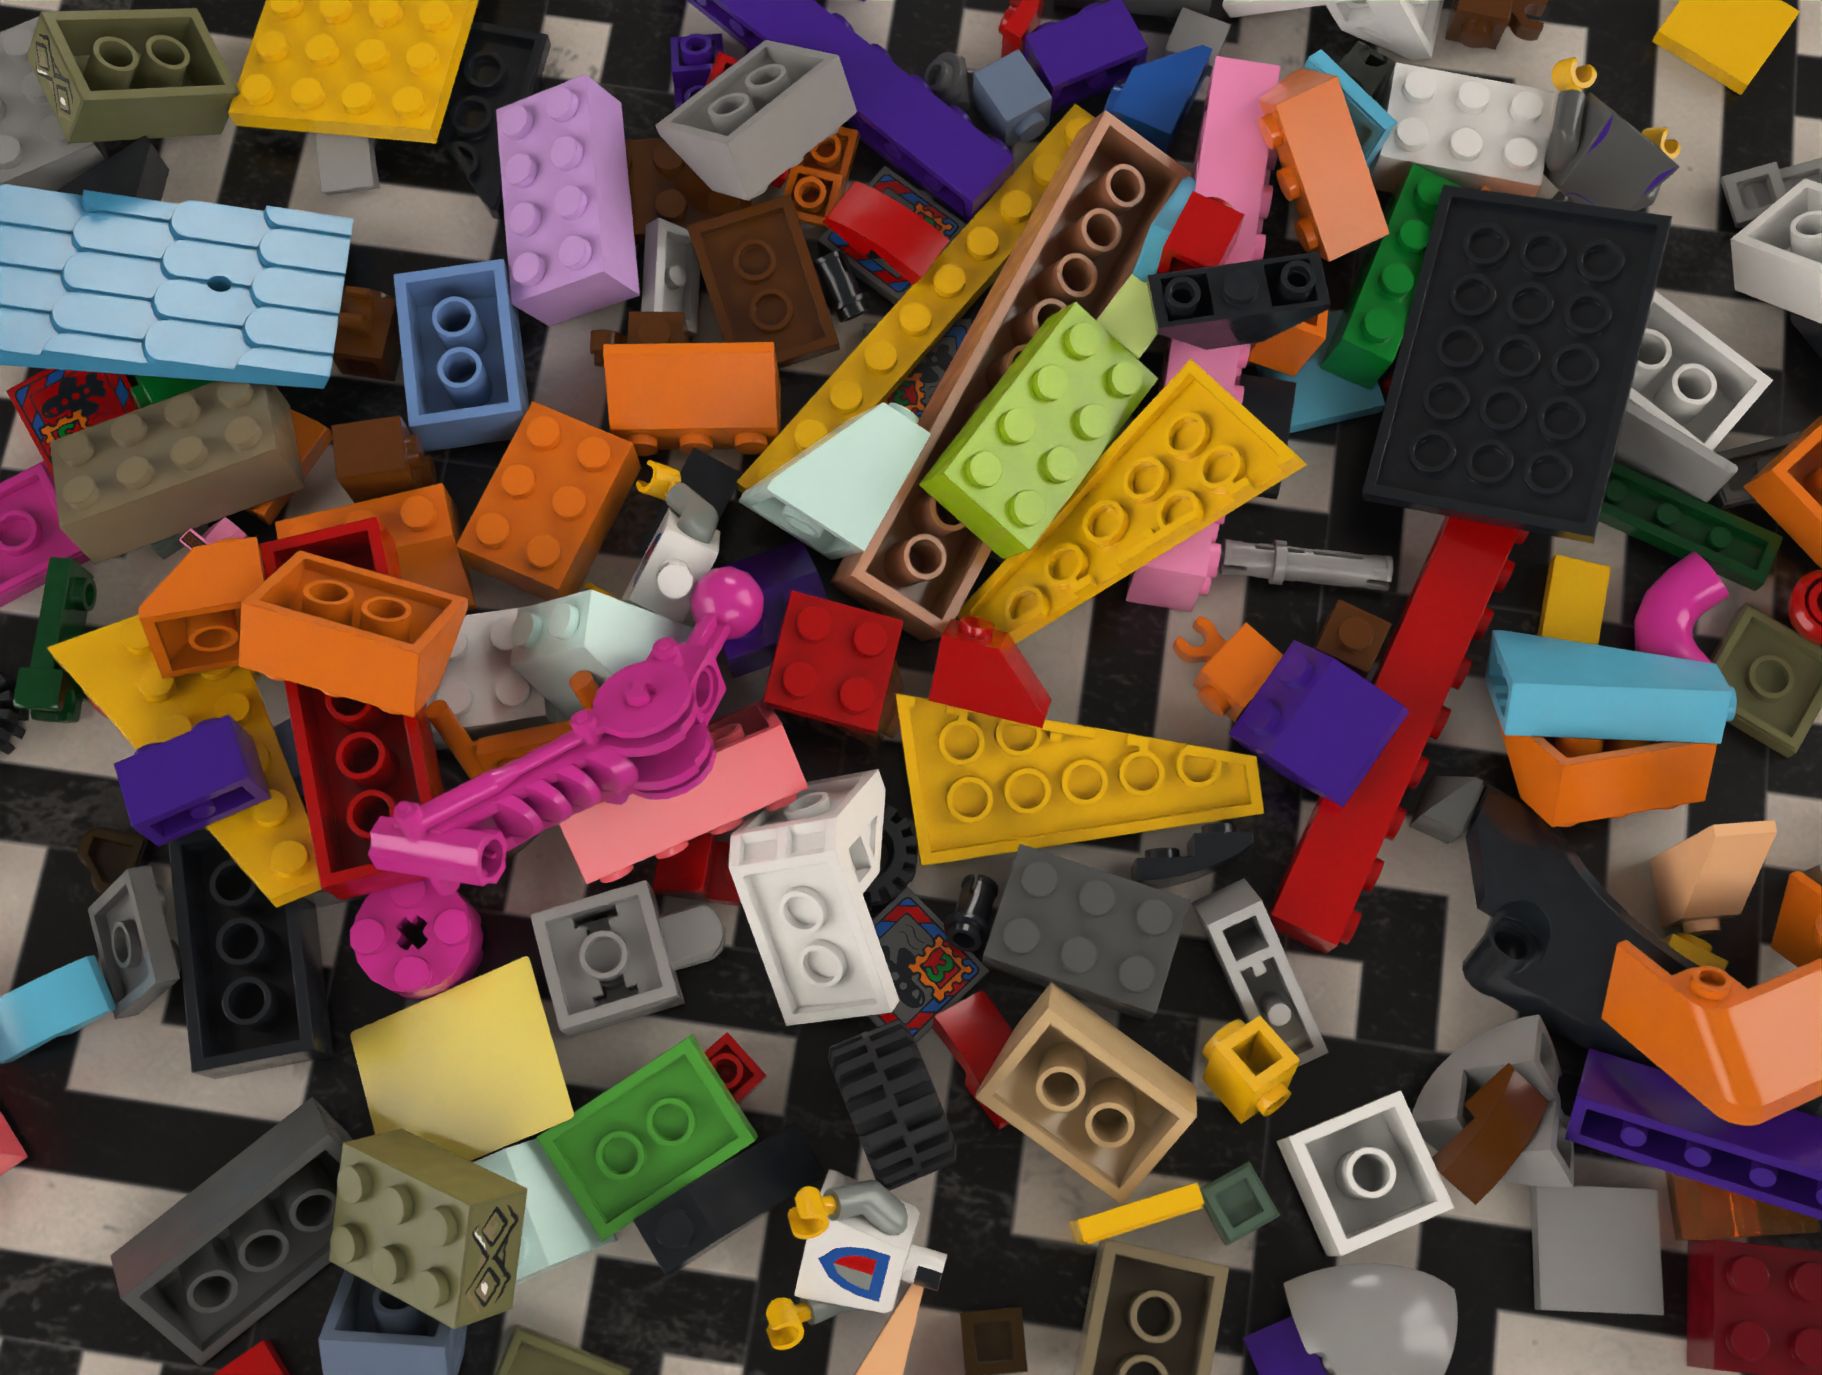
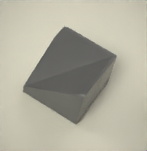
[1409,776,1485,844]

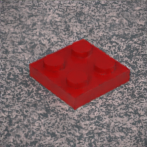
[761,590,904,735]

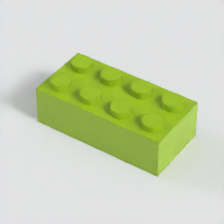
[919,302,1158,559]

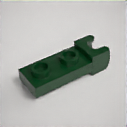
[13,557,97,723]

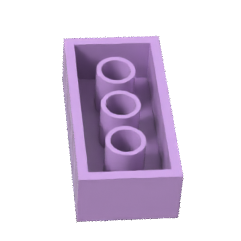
[496,74,640,327]

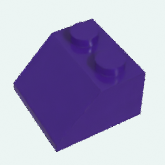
[719,540,828,679]
[1229,640,1410,808]

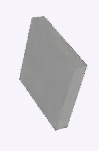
[1530,1185,1664,1315]

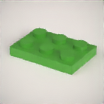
[536,1034,759,1241]

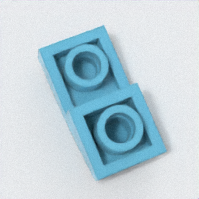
[0,955,117,1064]

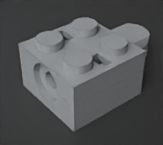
[530,880,726,1038]

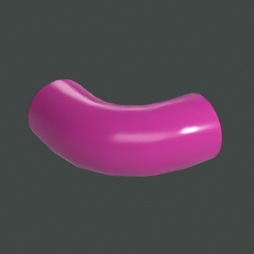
[1634,551,1729,663]

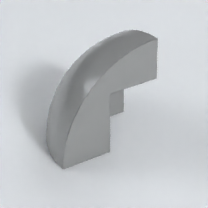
[1412,1014,1574,1188]
[1284,1263,1458,1375]

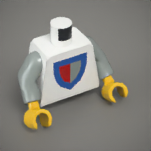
[583,460,721,623]
[766,1169,948,1350]

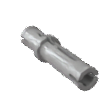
[1219,539,1393,592]

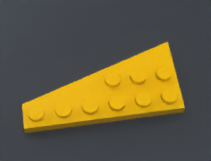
[957,359,1307,644]
[47,614,322,908]
[895,693,1264,866]

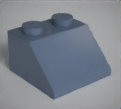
[318,1270,467,1375]

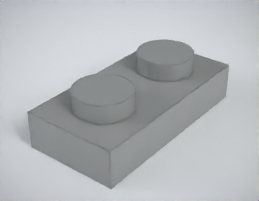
[641,218,700,337]

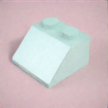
[473,1139,618,1286]

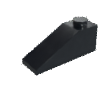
[633,1122,827,1275]

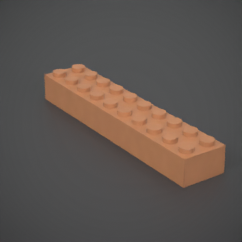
[829,110,1192,642]

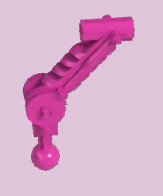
[368,566,764,896]

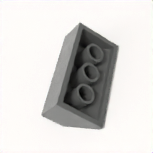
[110,1097,353,1367]

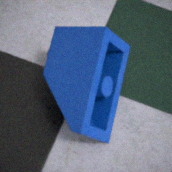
[1104,45,1212,155]

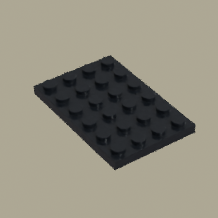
[1362,185,1672,544]

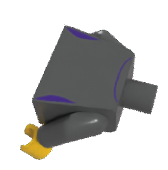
[1543,57,1681,211]

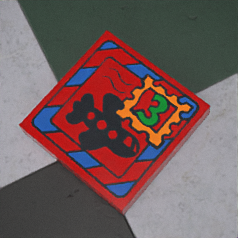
[6,369,139,478]

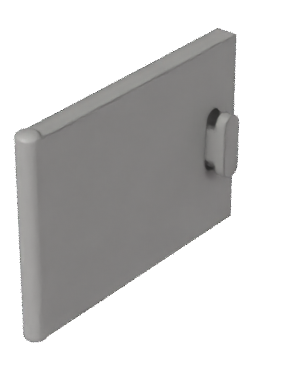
[1614,400,1738,503]

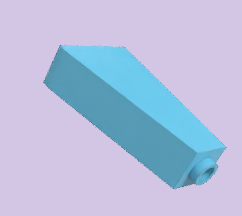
[1485,630,1737,744]

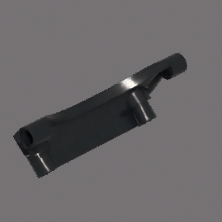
[1462,783,1822,1118]

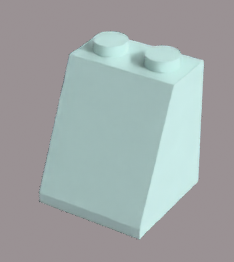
[738,402,931,561]
[510,589,693,720]

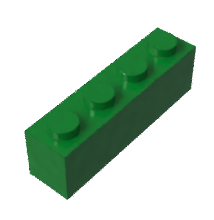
[1320,164,1462,389]

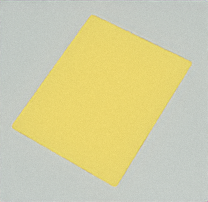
[350,956,574,1161]

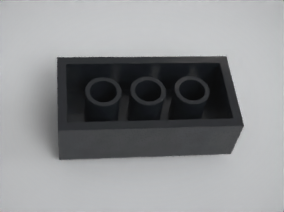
[168,829,333,1079]

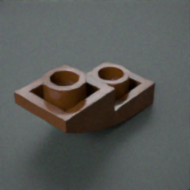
[1432,1063,1548,1205]

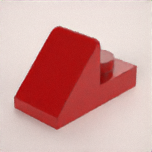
[653,833,743,907]

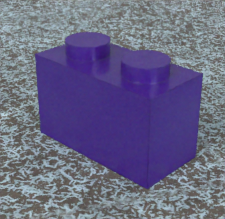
[1024,0,1148,114]
[114,715,272,847]

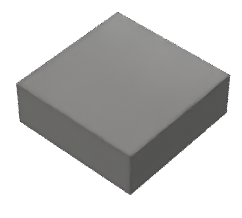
[1162,7,1231,77]

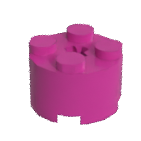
[350,879,484,1000]

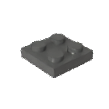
[88,865,181,1019]

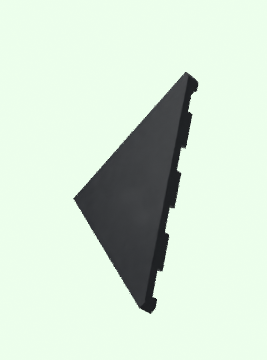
[439,21,551,220]

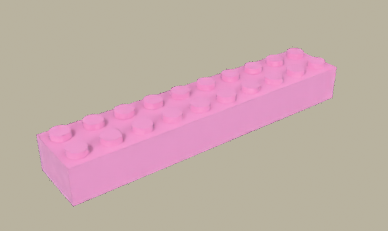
[1126,56,1281,612]

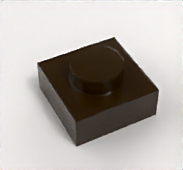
[960,1306,1028,1375]

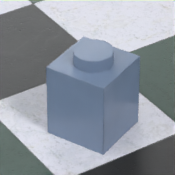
[972,49,1052,147]

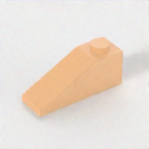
[1650,820,1777,936]

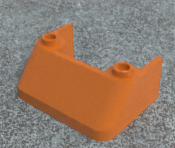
[1601,870,1822,1126]

